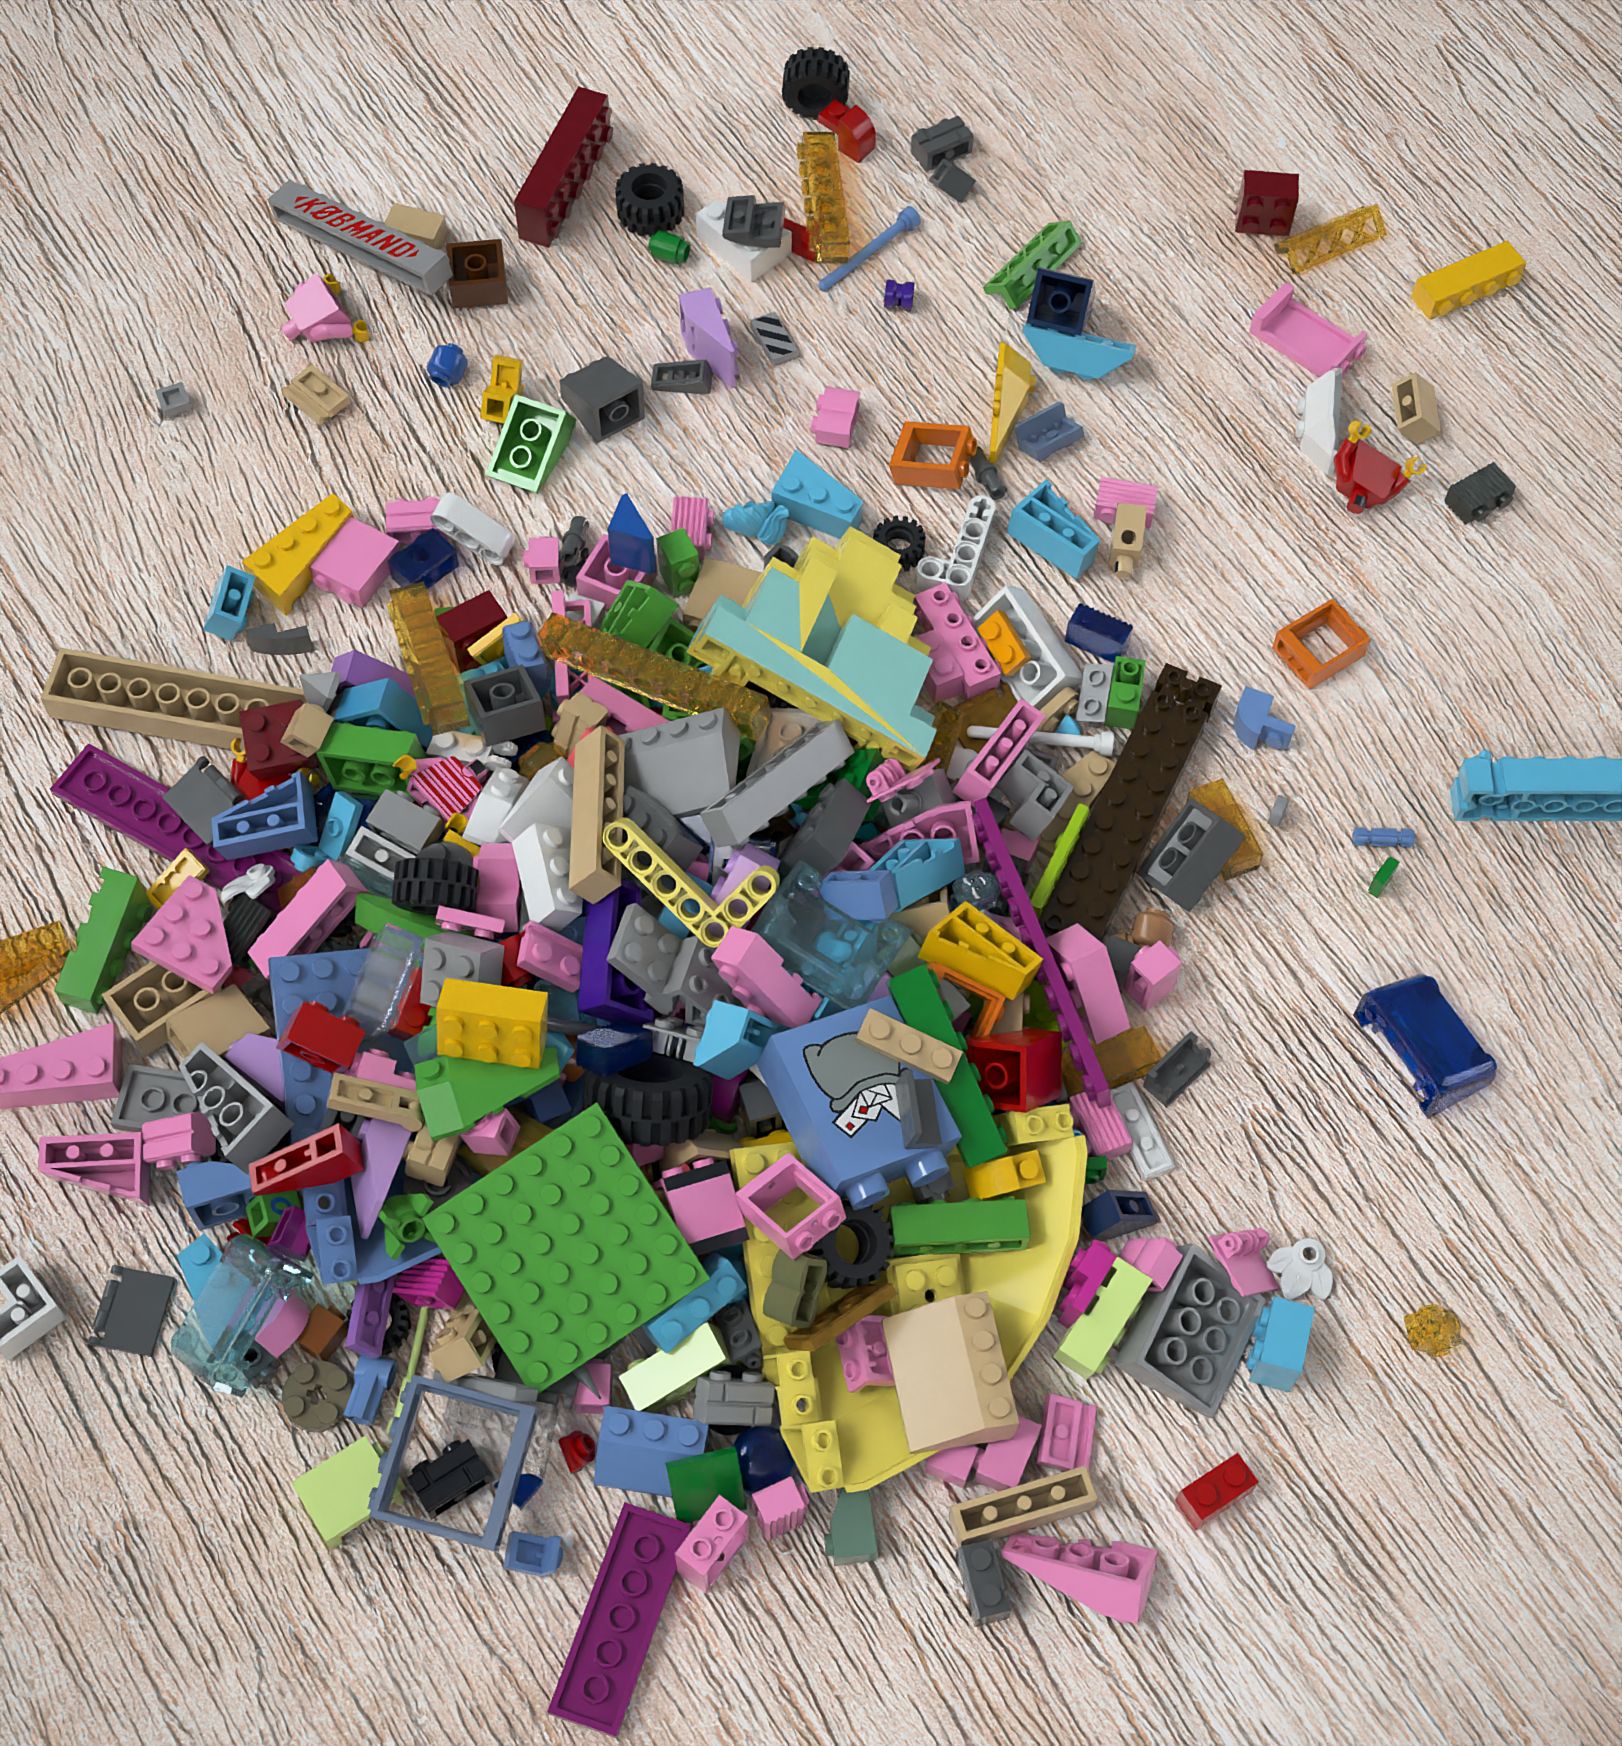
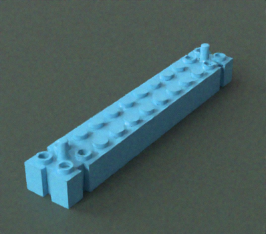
[1450,750,1622,821]

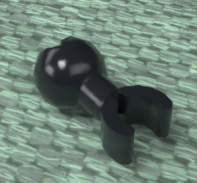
[561,548,589,588]

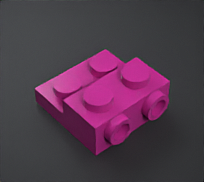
[1057,1240,1117,1329]

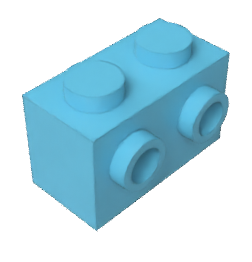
[203,565,256,641]

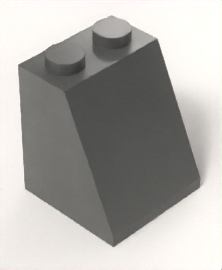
[559,355,645,443]

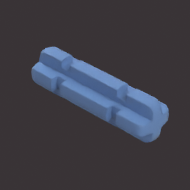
[1352,827,1415,847]

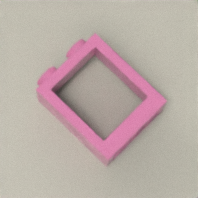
[735,1152,847,1260]
[675,1495,749,1594]

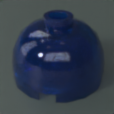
[732,1426,797,1497]

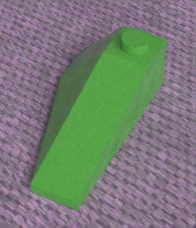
[414,1047,561,1142]

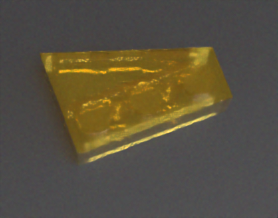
[0,920,73,1015]

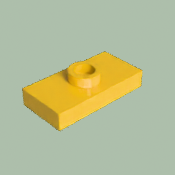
[146,848,210,910]

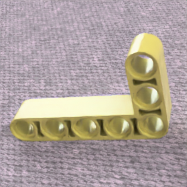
[603,818,780,948]

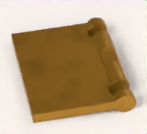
[942,682,1018,754]

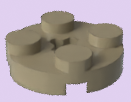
[282,1361,352,1433]

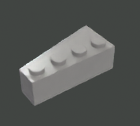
[179,1041,294,1175]

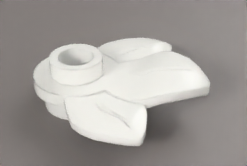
[221,864,276,903]
[1266,1238,1333,1300]

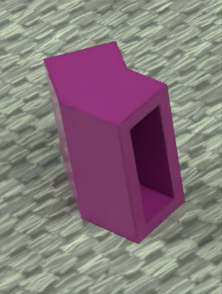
[268,1206,311,1262]

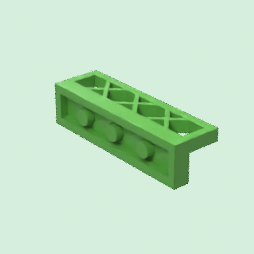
[983,220,1082,309]

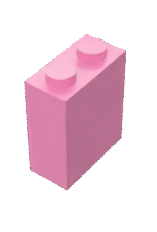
[309,516,403,608]

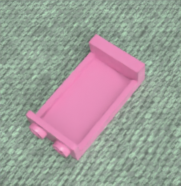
[1249,282,1367,377]

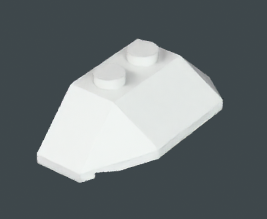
[1295,368,1342,476]
[462,767,530,845]

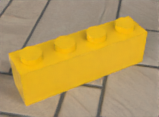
[1411,240,1527,320]

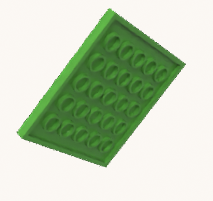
[421,1103,711,1395]

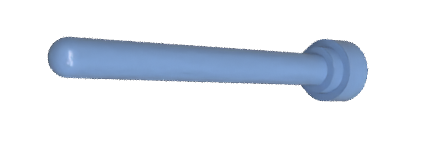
[819,206,921,291]

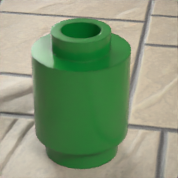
[648,230,691,264]

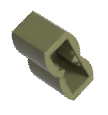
[763,1249,827,1329]

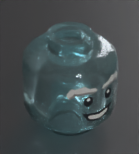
[950,870,1000,911]

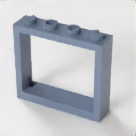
[367,1374,539,1553]

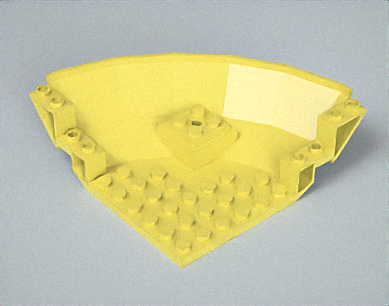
[729,1104,1088,1493]

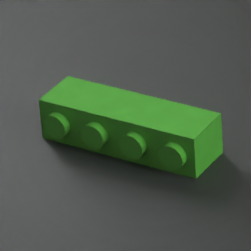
[887,1196,1030,1257]

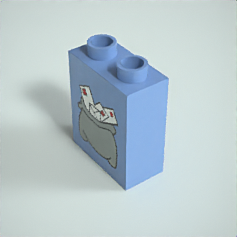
[757,995,962,1210]

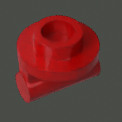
[558,1430,595,1474]

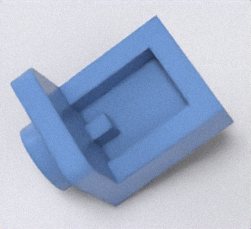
[503,1531,563,1577]

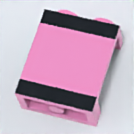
[653,1157,750,1256]

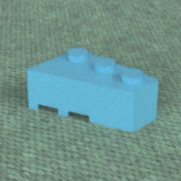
[1007,479,1100,579]
[869,838,965,913]

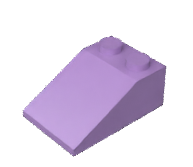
[351,1118,412,1240]

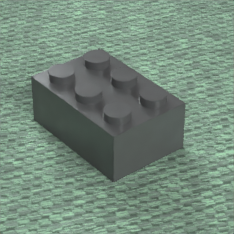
[621,785,703,895]

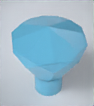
[1053,714,1082,746]

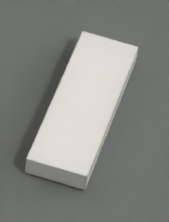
[1110,1081,1176,1182]

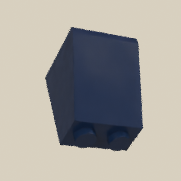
[1026,267,1096,336]

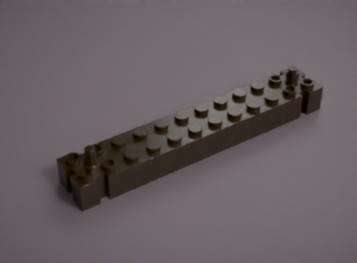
[1033,663,1222,981]

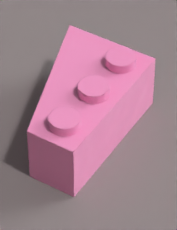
[579,676,670,736]
[1046,923,1130,1044]
[711,926,823,1028]
[38,1132,150,1206]

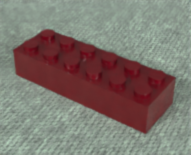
[514,86,613,248]

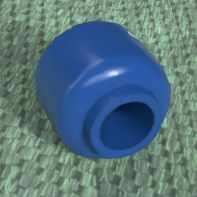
[426,343,468,388]

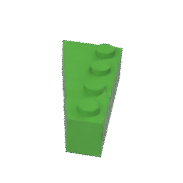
[54,866,152,1015]

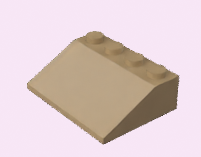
[881,1291,1019,1454]

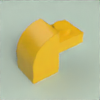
[480,354,524,424]
[963,1149,1046,1200]

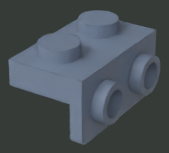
[1014,402,1084,461]

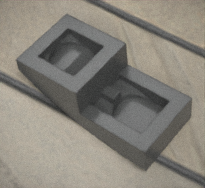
[245,623,314,655]

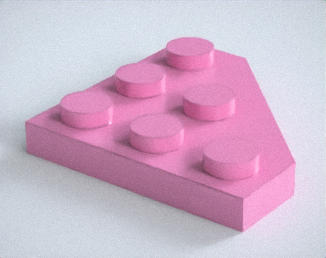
[131,875,233,995]

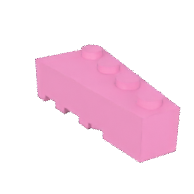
[0,1022,123,1109]

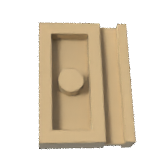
[281,364,351,426]

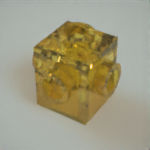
[1403,1304,1462,1357]

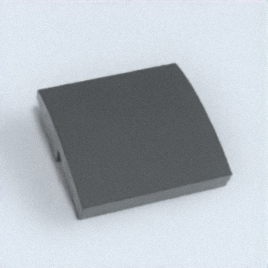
[722,195,785,248]

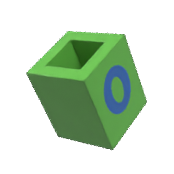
[245,1190,303,1237]

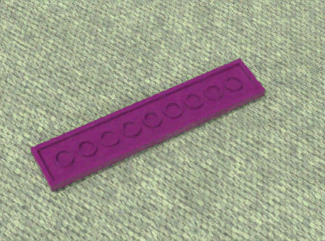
[50,743,316,913]
[971,797,1111,1109]

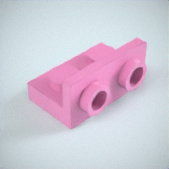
[836,1315,895,1393]

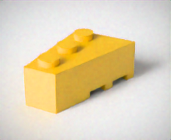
[917,901,1043,1001]

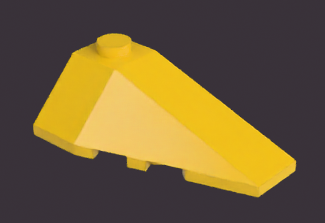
[989,342,1036,465]

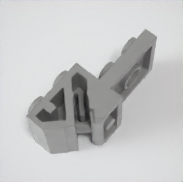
[606,903,735,1028]

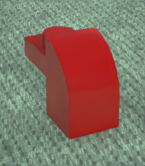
[818,100,876,163]

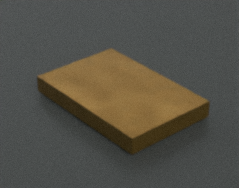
[783,1283,897,1351]

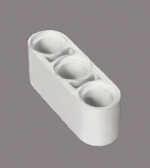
[430,492,516,566]

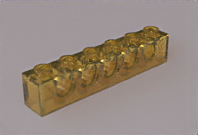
[797,132,850,264]

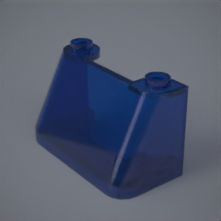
[1353,973,1497,1119]

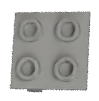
[642,1016,705,1062]

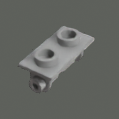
[1076,664,1114,728]

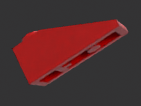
[248,1123,364,1196]

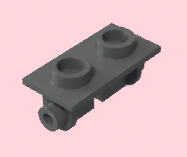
[716,1299,763,1369]

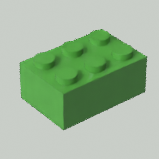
[316,722,426,801]

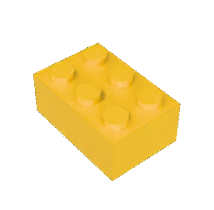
[436,978,548,1069]

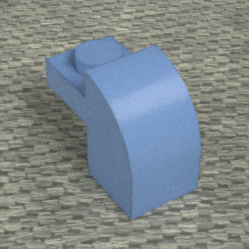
[1233,686,1296,750]

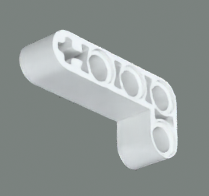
[916,495,995,602]

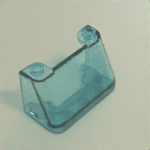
[751,860,912,1010]
[170,1234,314,1398]

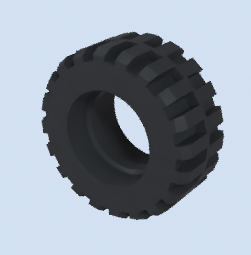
[583,1045,714,1147]

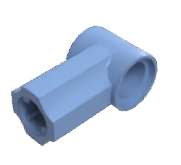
[344,1354,398,1426]

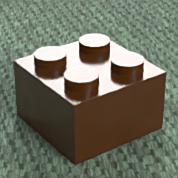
[446,239,508,309]

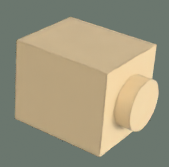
[281,702,334,758]

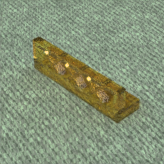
[1274,203,1387,274]

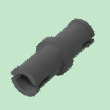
[969,446,1007,500]
[559,516,589,566]

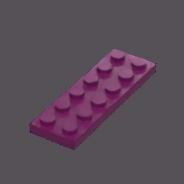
[547,1502,692,1739]

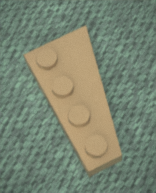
[1001,750,1116,858]

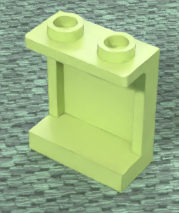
[291,1435,406,1550]

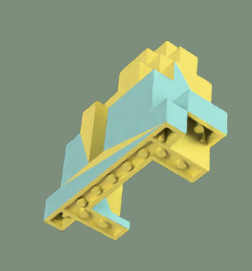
[686,526,937,771]

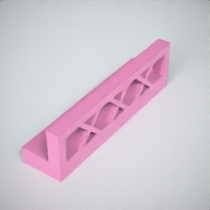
[551,590,594,707]

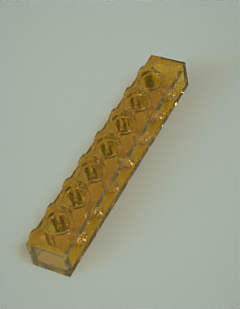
[537,612,773,741]

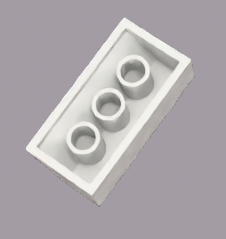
[972,585,1083,710]

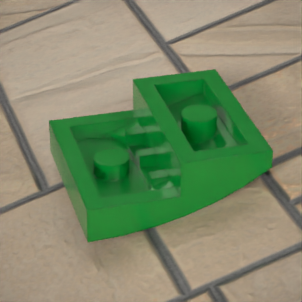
[665,1446,747,1523]

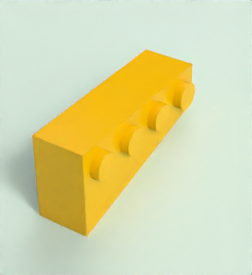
[242,493,354,616]

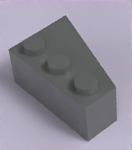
[777,778,871,890]

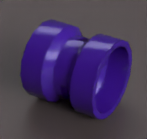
[884,279,915,310]

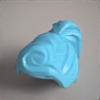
[722,501,790,545]

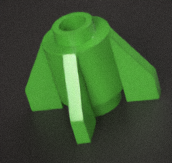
[378,1193,436,1260]

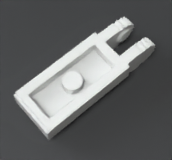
[426,728,518,771]

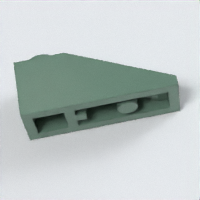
[824,1487,878,1566]

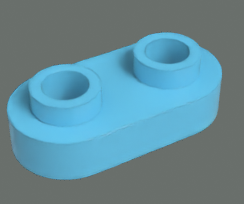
[290,845,347,873]

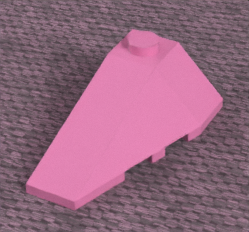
[858,800,980,870]
[1001,1534,1158,1624]

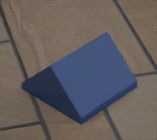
[607,493,656,574]

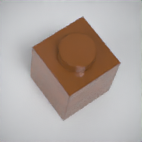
[294,1303,348,1361]

